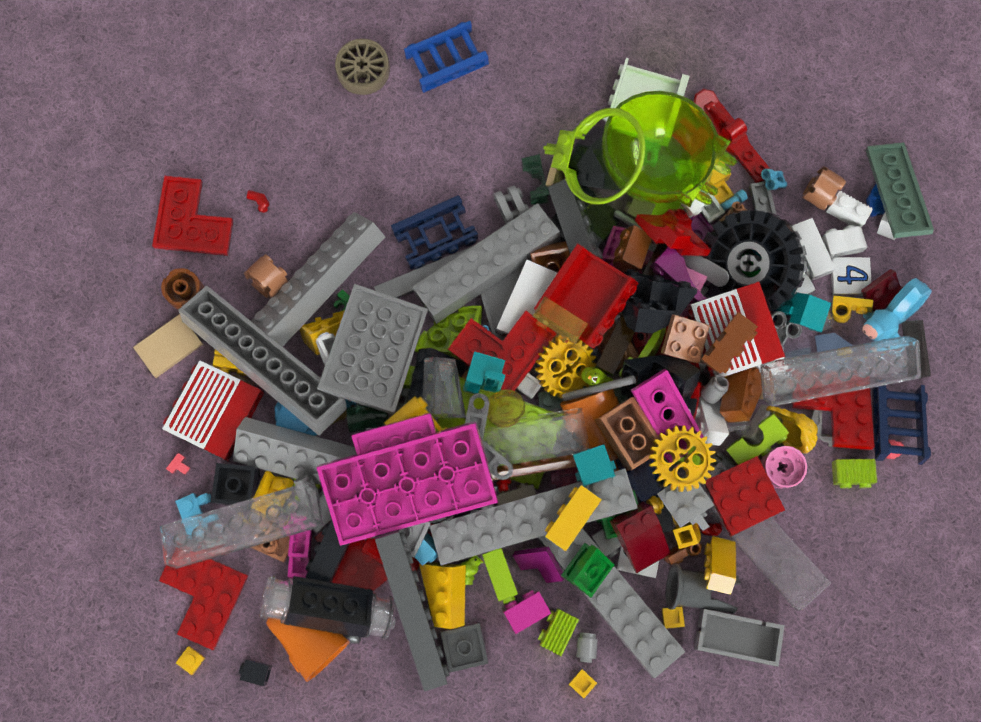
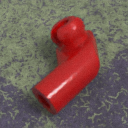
[247,190,269,212]
[496,478,512,493]
[699,523,722,536]

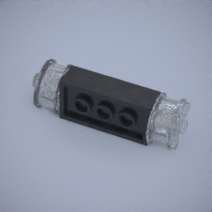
[259,575,396,641]

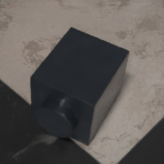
[239,659,272,686]

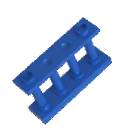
[404,21,489,93]

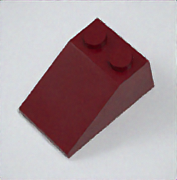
[610,501,671,573]

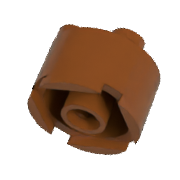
[161,268,204,309]

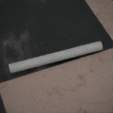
[562,376,636,401]

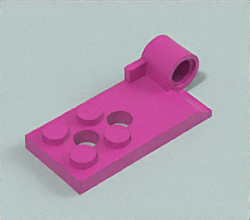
[631,369,704,463]

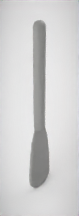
[614,210,729,287]

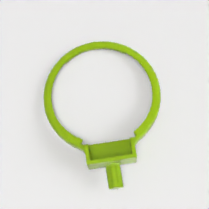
[543,108,646,204]

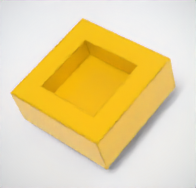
[710,180,734,204]
[661,606,685,629]
[176,646,205,675]
[569,669,597,698]

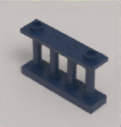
[872,381,931,465]

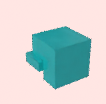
[776,292,831,333]
[463,351,505,394]
[573,444,616,487]

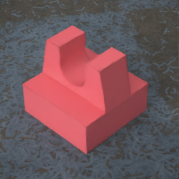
[166,453,190,475]

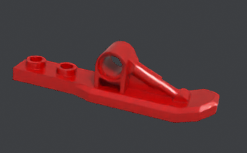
[692,89,770,183]

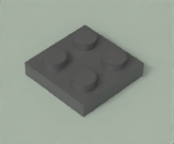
[440,623,489,673]

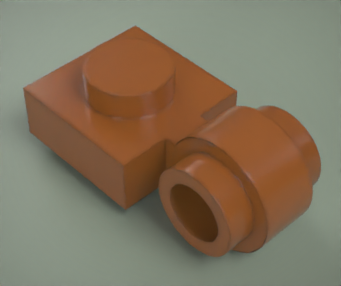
[663,542,702,565]

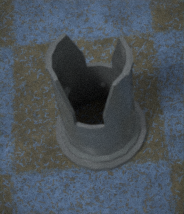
[665,563,741,614]

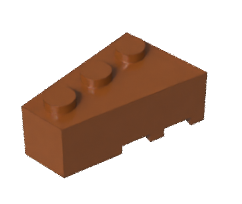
[700,312,758,374]
[719,366,766,422]

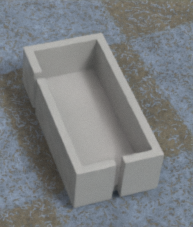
[694,609,785,667]

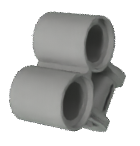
[770,310,802,346]

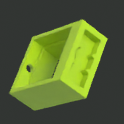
[482,548,518,604]

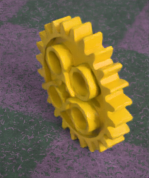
[535,335,597,399]
[649,425,716,492]

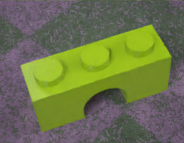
[726,412,789,465]

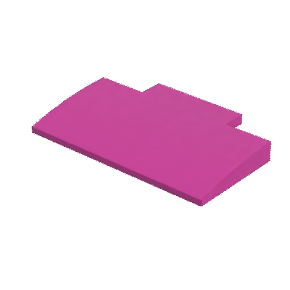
[316,412,498,546]

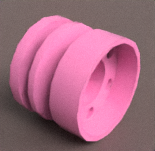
[760,446,807,489]

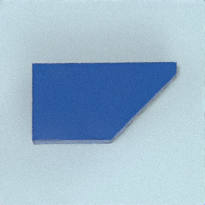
[866,184,885,217]

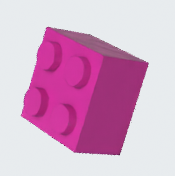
[503,590,551,634]

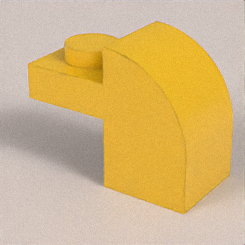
[672,516,701,549]

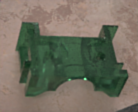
[521,154,550,205]

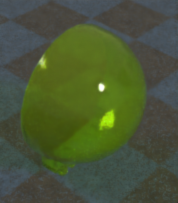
[601,91,737,207]

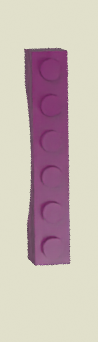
[650,247,707,304]

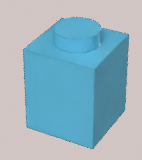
[415,532,438,566]

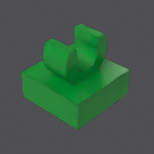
[334,290,350,311]

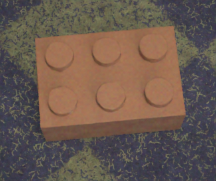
[595,397,661,471]

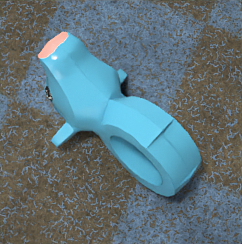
[862,278,932,346]

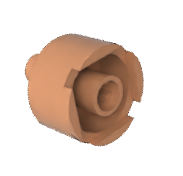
[802,166,846,210]
[244,254,288,299]

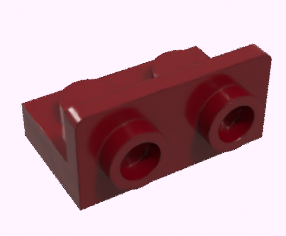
[861,269,903,311]

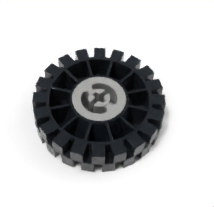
[701,210,807,312]

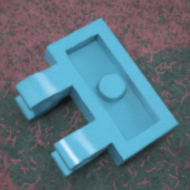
[175,493,220,537]

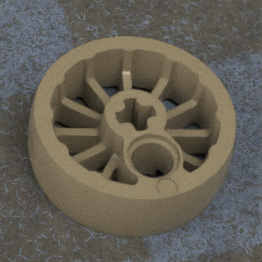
[335,39,390,95]

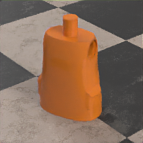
[560,389,619,472]
[266,594,350,682]

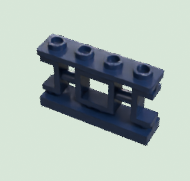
[391,195,478,269]

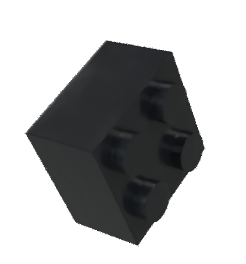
[211,463,260,508]

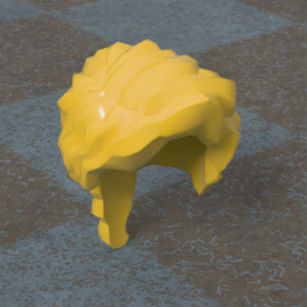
[766,405,818,454]

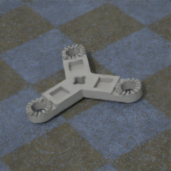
[465,393,513,480]

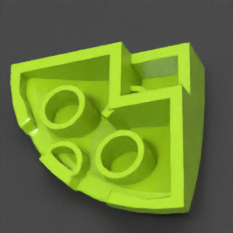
[415,306,482,365]

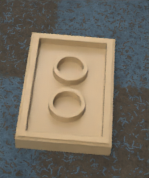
[133,314,203,378]

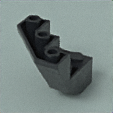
[568,126,636,192]
[621,269,698,333]
[621,355,701,419]

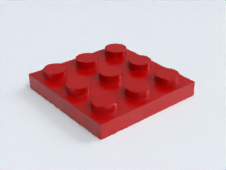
[704,456,785,536]

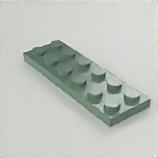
[866,142,934,238]

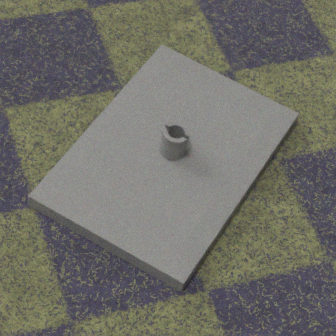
[317,284,428,415]

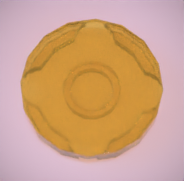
[487,390,525,427]

